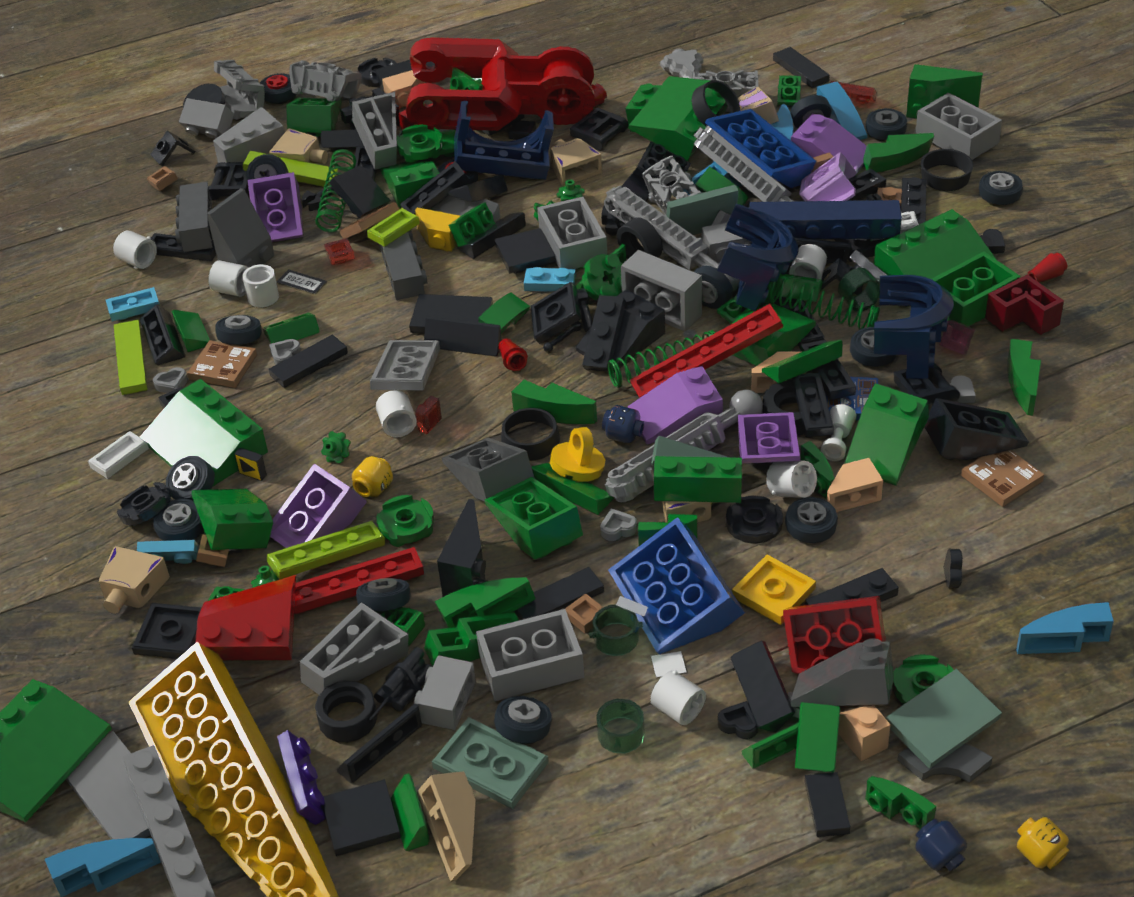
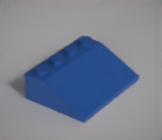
[705,109,816,188]
[608,517,745,654]

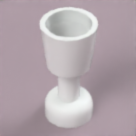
[821,404,857,461]

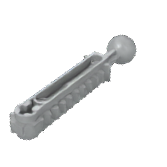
[694,126,793,202]
[604,185,740,292]
[605,390,763,502]

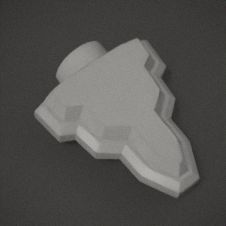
[660,49,703,79]

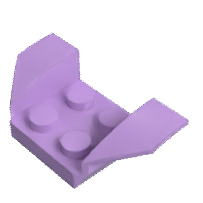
[799,152,858,201]

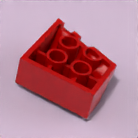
[196,575,297,660]
[783,596,886,674]

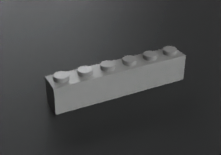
[123,745,215,897]

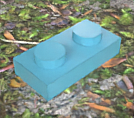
[523,267,576,292]
[106,287,159,321]
[137,540,199,564]

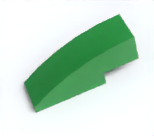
[863,133,934,172]
[1007,339,1041,416]
[511,380,597,424]
[435,577,536,628]
[424,612,519,666]

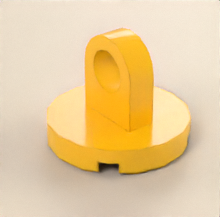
[550,427,606,482]

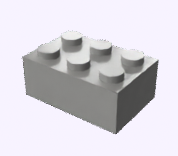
[916,93,1002,160]
[537,197,607,269]
[621,250,702,331]
[476,609,584,701]

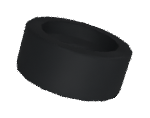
[617,217,663,259]
[315,681,378,742]

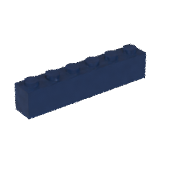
[749,200,902,239]

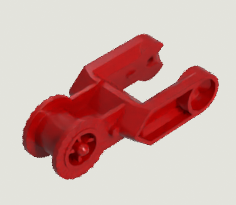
[406,37,595,131]

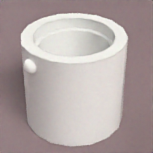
[113,230,157,269]
[789,244,827,279]
[209,260,248,297]
[242,264,279,308]
[376,390,417,437]
[766,461,817,498]
[650,670,706,725]

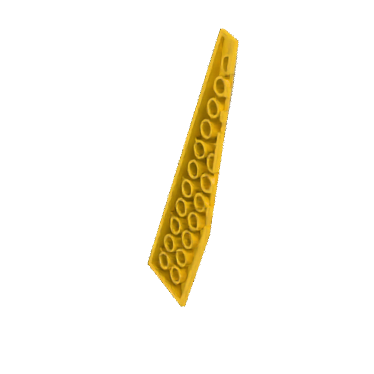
[129,642,339,897]

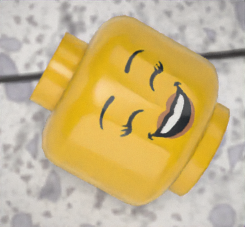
[352,456,393,497]
[1017,817,1070,870]

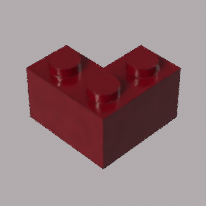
[985,274,1064,335]

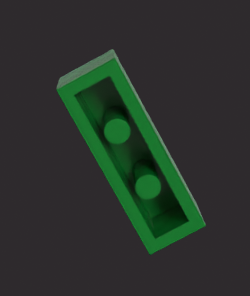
[654,456,742,503]

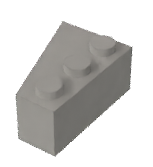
[352,92,397,170]
[213,107,284,163]
[300,602,408,695]

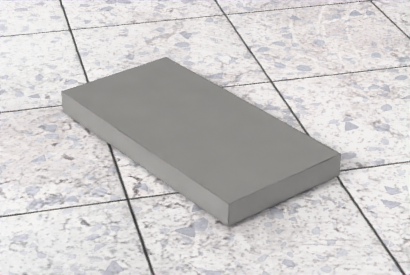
[370,340,440,390]
[66,731,151,839]

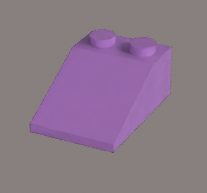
[791,114,867,176]
[248,172,303,242]
[628,366,723,444]
[738,412,800,464]
[270,464,367,548]

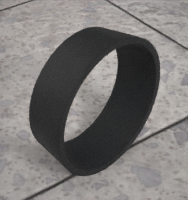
[692,80,740,127]
[921,149,974,191]
[501,408,560,461]

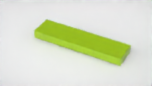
[243,151,338,187]
[113,320,148,395]
[267,521,385,580]

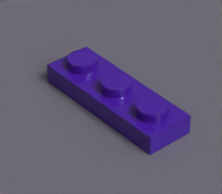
[277,730,326,825]

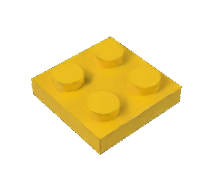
[732,554,816,625]

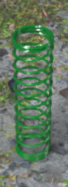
[315,149,356,232]
[766,278,880,330]
[608,330,716,388]

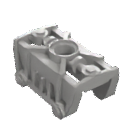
[214,60,264,119]
[289,60,362,102]
[692,70,759,112]
[642,155,701,216]

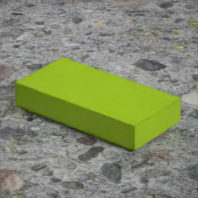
[367,208,420,247]

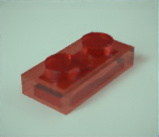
[831,81,878,104]

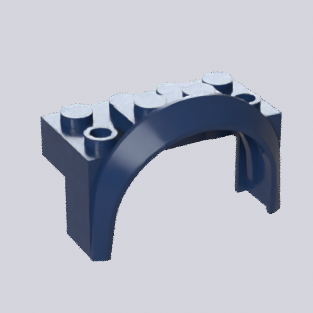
[454,101,554,180]
[717,204,799,311]
[874,275,954,379]

